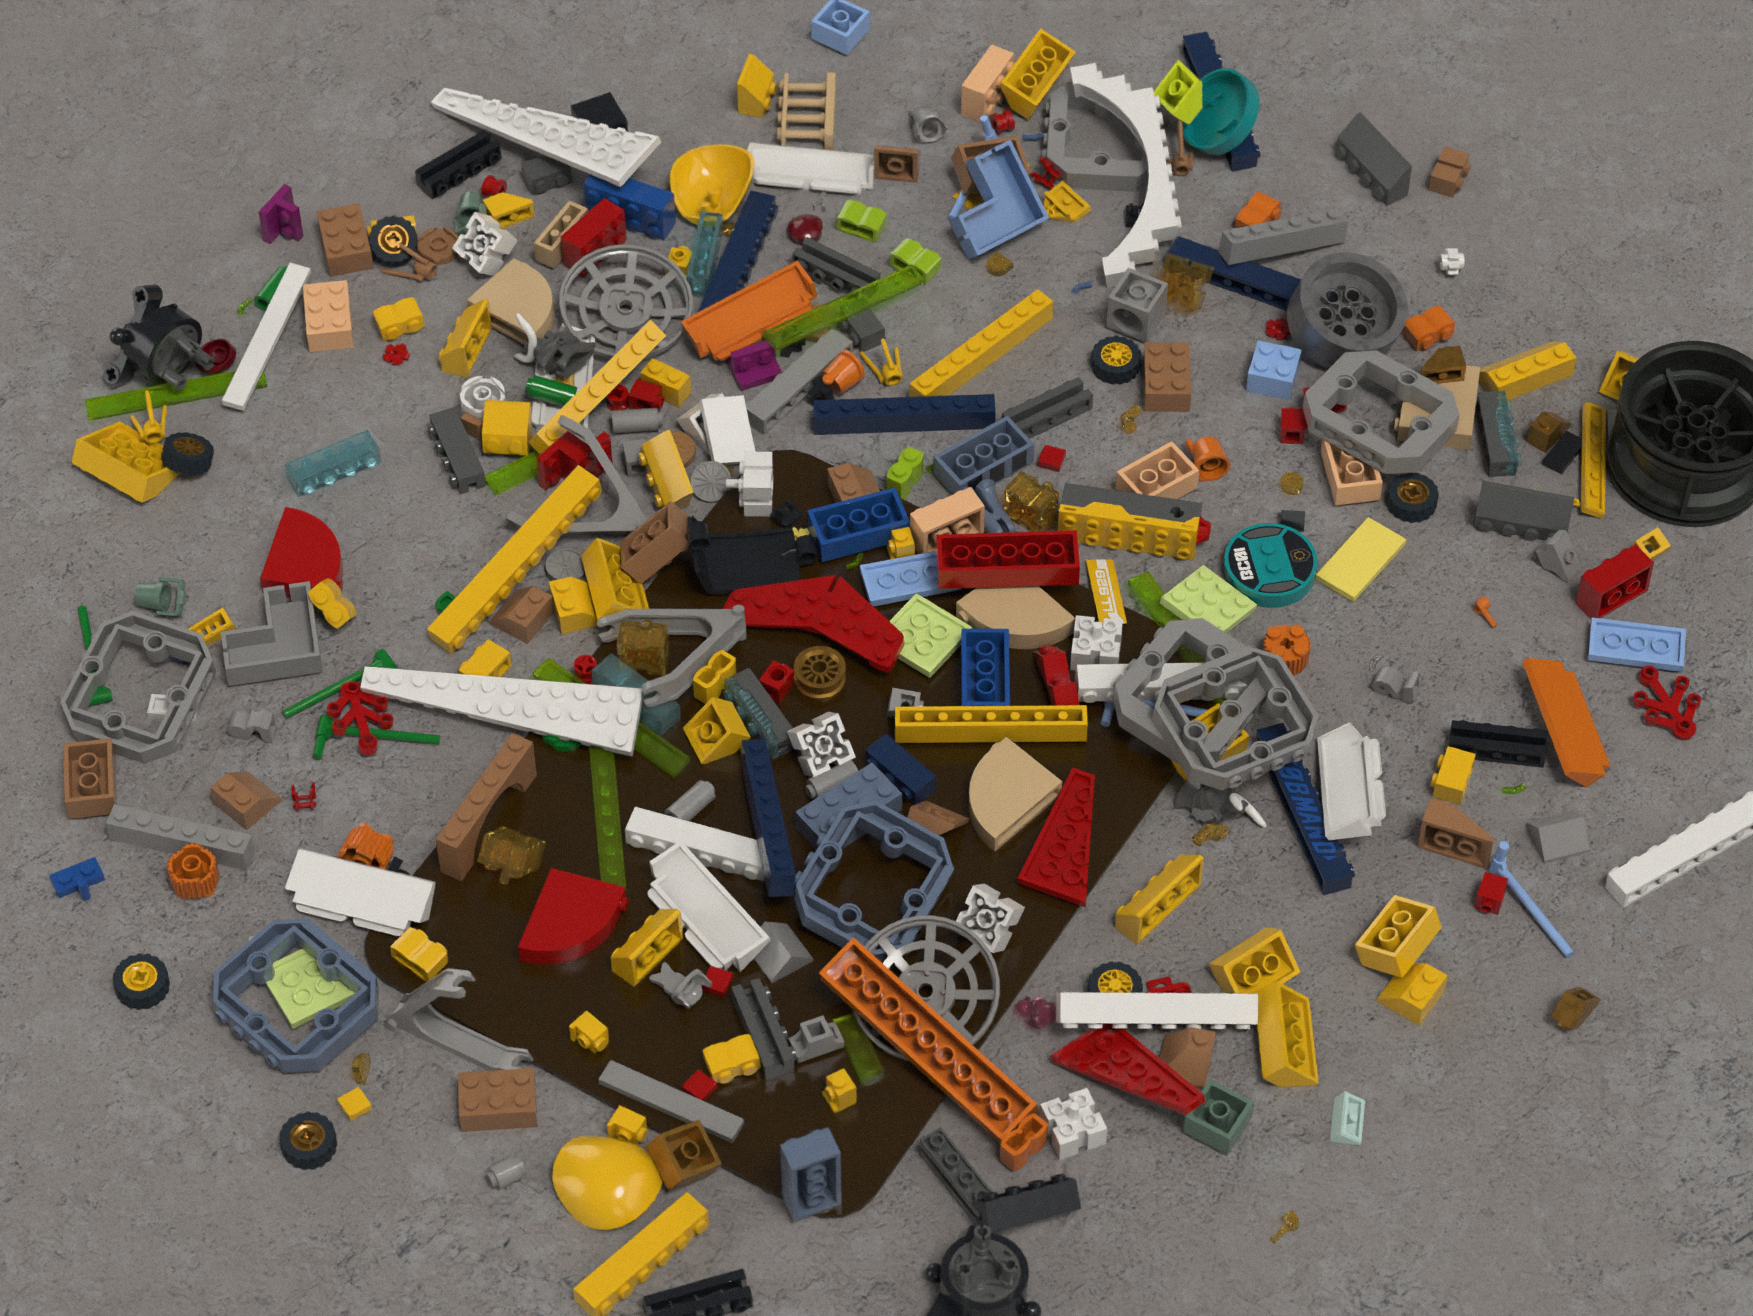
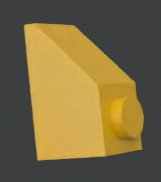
[483,192,535,229]

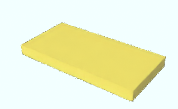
[1315,517,1407,602]

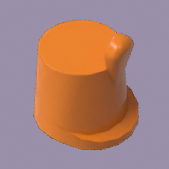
[821,350,865,395]
[1185,436,1230,481]

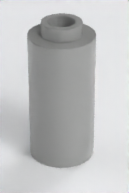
[612,408,663,433]
[805,760,858,799]
[665,780,715,821]

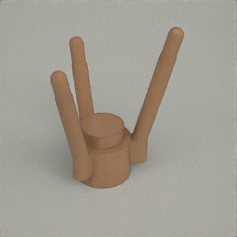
[1163,119,1196,176]
[381,243,437,282]

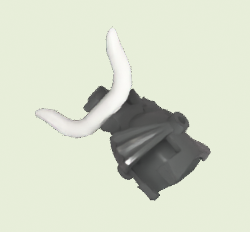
[514,313,595,379]
[1175,780,1267,828]

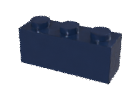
[865,734,936,805]

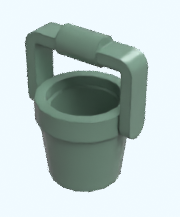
[455,191,487,236]
[135,577,186,617]

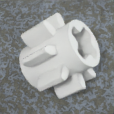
[1440,248,1464,275]

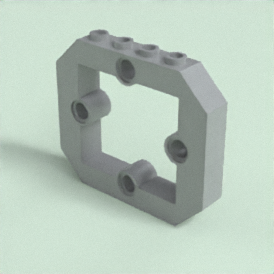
[1043,80,1162,192]
[1303,350,1460,474]
[60,611,216,764]
[1113,618,1267,764]
[1152,646,1318,790]

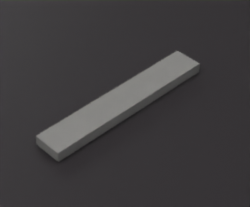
[598,1060,744,1143]

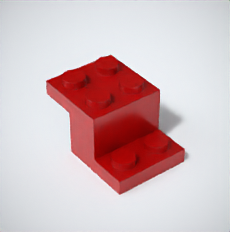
[536,431,613,491]

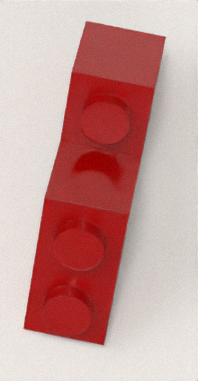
[1280,388,1347,444]
[1033,644,1080,706]

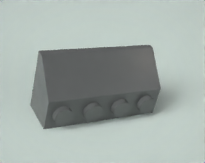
[1336,112,1412,206]
[1474,480,1574,541]

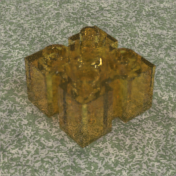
[1159,253,1214,309]
[1004,471,1059,532]
[617,619,670,676]
[477,826,546,885]

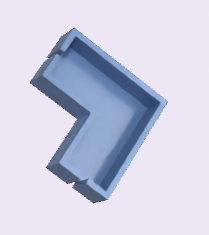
[949,140,1049,260]

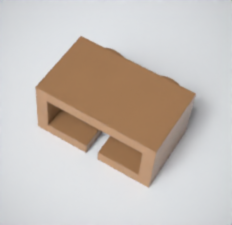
[1429,146,1471,198]

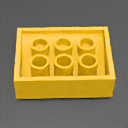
[72,421,180,503]

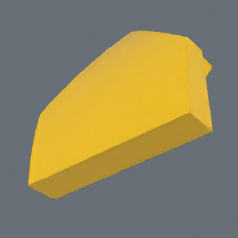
[1044,181,1091,222]

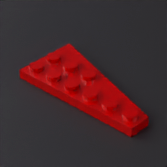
[1017,767,1095,908]
[1051,1023,1205,1115]

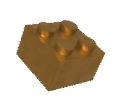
[646,1120,722,1191]

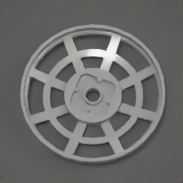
[559,245,693,359]
[853,915,1000,1061]

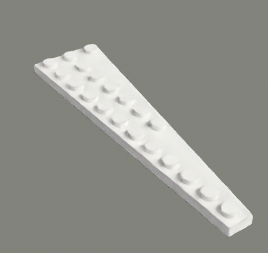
[431,88,661,187]
[360,667,644,757]

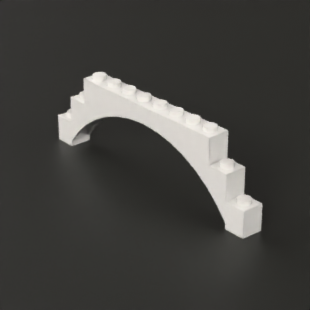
[1070,63,1182,288]

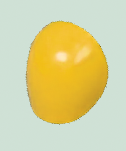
[670,144,755,226]
[552,1136,663,1230]

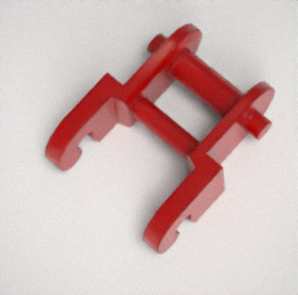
[1030,157,1061,189]
[291,782,316,812]

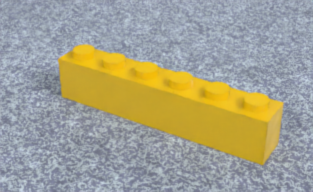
[573,1192,709,1316]

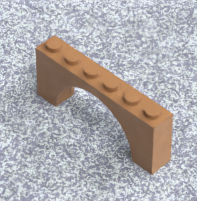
[436,733,537,881]

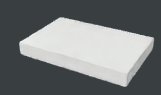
[699,395,755,465]

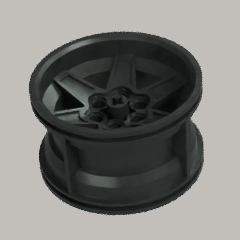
[1606,341,1753,527]

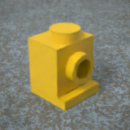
[665,246,694,280]
[887,527,915,559]
[1632,527,1671,561]
[569,1011,609,1054]
[822,1068,856,1114]
[607,1105,649,1145]

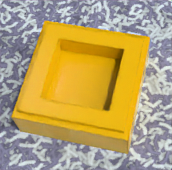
[337,1087,372,1121]

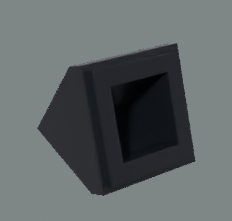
[1281,510,1305,531]

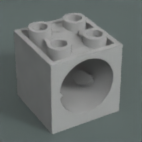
[1107,268,1168,342]

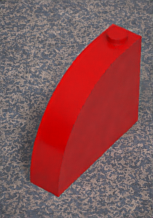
[260,507,343,597]
[518,868,629,964]

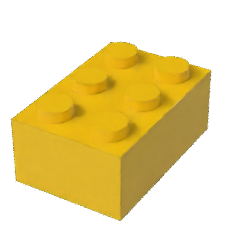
[1355,895,1442,978]

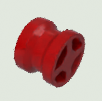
[990,109,1015,135]
[481,175,507,197]
[606,384,629,411]
[574,655,598,684]

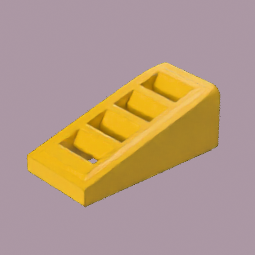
[188,607,237,646]

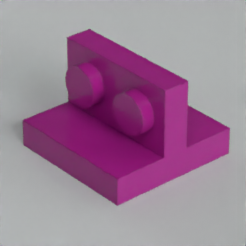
[258,184,304,245]
[725,339,783,391]

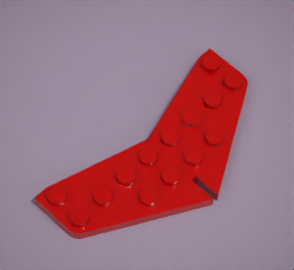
[723,575,904,673]

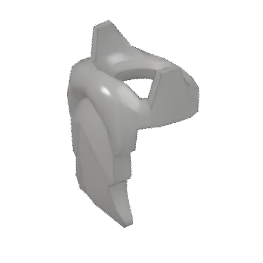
[908,106,948,143]
[649,962,712,1009]

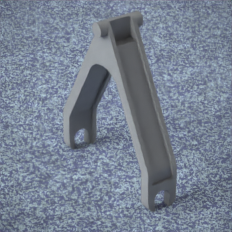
[505,415,647,535]
[597,605,747,707]
[384,968,533,1071]

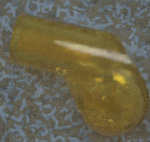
[1120,404,1142,433]
[1192,823,1229,846]

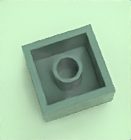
[1183,1079,1254,1155]

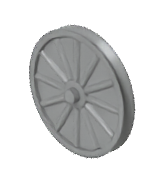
[690,461,731,502]
[545,548,585,581]

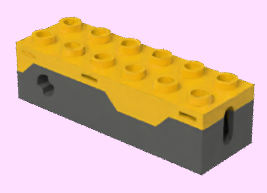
[1058,483,1211,560]

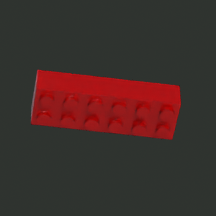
[936,530,1080,589]

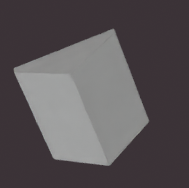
[1526,811,1590,864]
[753,921,813,984]

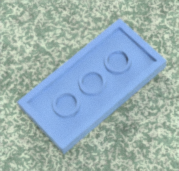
[860,551,961,606]
[1588,617,1686,672]

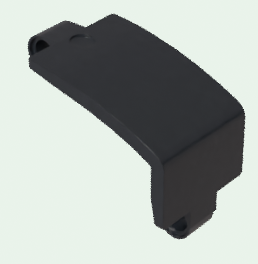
[687,515,818,595]

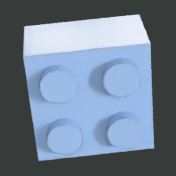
[811,0,870,55]
[1246,340,1302,400]

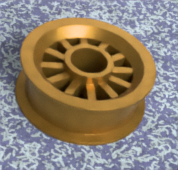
[794,646,846,699]

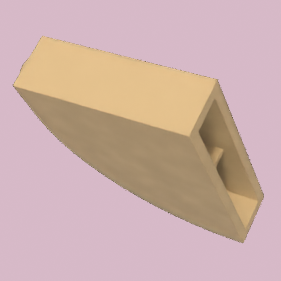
[467,258,556,345]
[1394,366,1480,450]
[956,586,1076,649]
[969,737,1062,852]

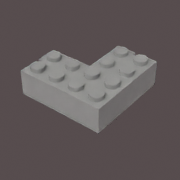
[221,581,323,686]

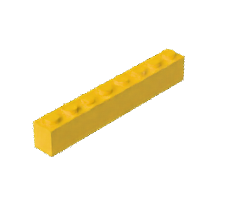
[909,289,1054,397]
[528,320,666,454]
[895,705,1088,743]

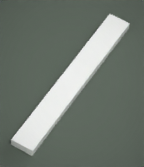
[222,263,311,411]

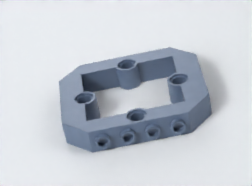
[793,800,954,962]
[213,918,379,1072]

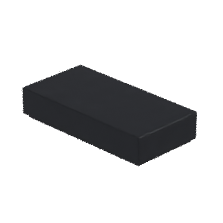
[1543,431,1582,474]

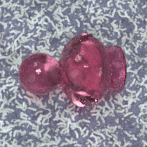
[1016,996,1056,1029]

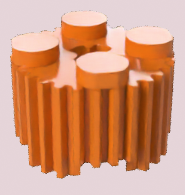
[1262,624,1311,676]
[337,823,394,869]
[167,843,220,900]

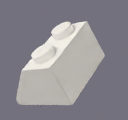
[677,393,724,455]

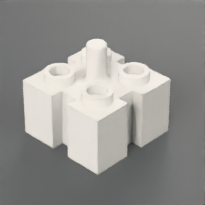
[452,212,518,276]
[726,451,773,517]
[1070,615,1123,670]
[787,712,856,777]
[956,883,1025,953]
[1040,1088,1107,1160]

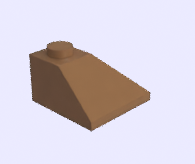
[907,800,970,835]
[1160,1027,1216,1089]

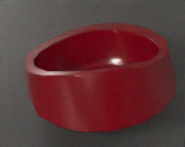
[788,214,823,246]
[195,338,237,374]

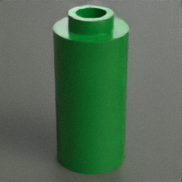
[254,266,287,312]
[525,375,578,406]

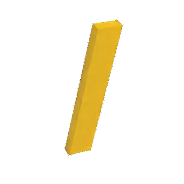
[1581,402,1606,519]

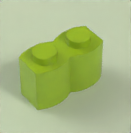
[837,200,887,242]
[890,238,942,284]
[887,446,924,499]

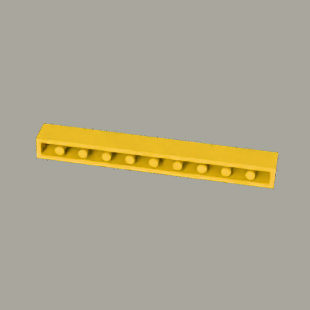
[427,465,602,655]

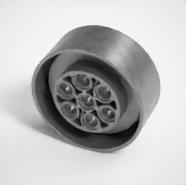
[1287,252,1408,368]

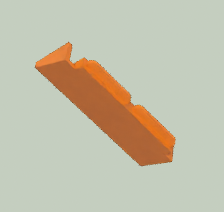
[680,261,818,361]
[1522,658,1611,787]

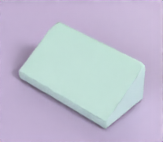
[1330,1091,1365,1145]

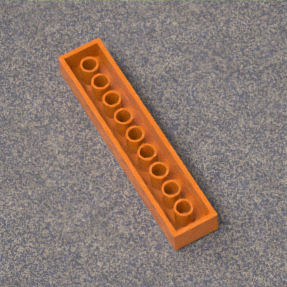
[819,937,1039,1144]

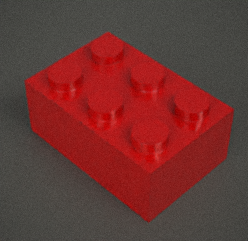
[561,198,627,278]
[1576,544,1654,619]

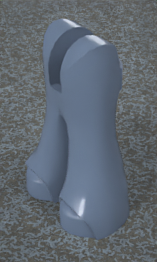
[962,479,1017,533]

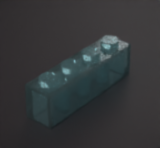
[687,212,723,296]
[285,430,381,497]
[591,653,681,736]

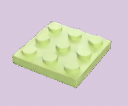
[1160,565,1257,633]
[890,593,972,678]
[265,949,355,1030]

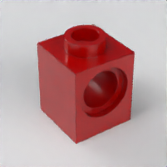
[628,379,665,410]
[759,660,794,704]
[1475,872,1508,915]

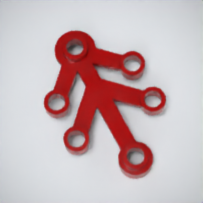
[1633,666,1701,740]
[327,681,394,756]

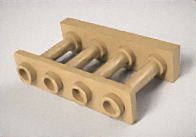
[777,73,836,150]

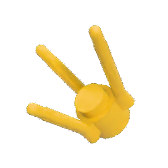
[859,338,904,386]
[130,390,167,444]

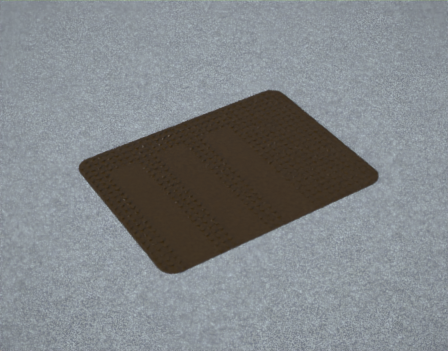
[365,450,1226,1218]

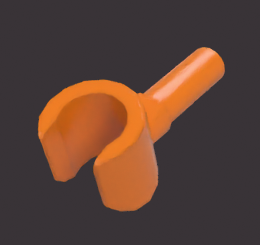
[1474,596,1497,628]

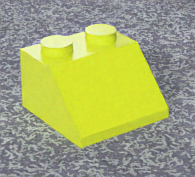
[1154,60,1202,125]

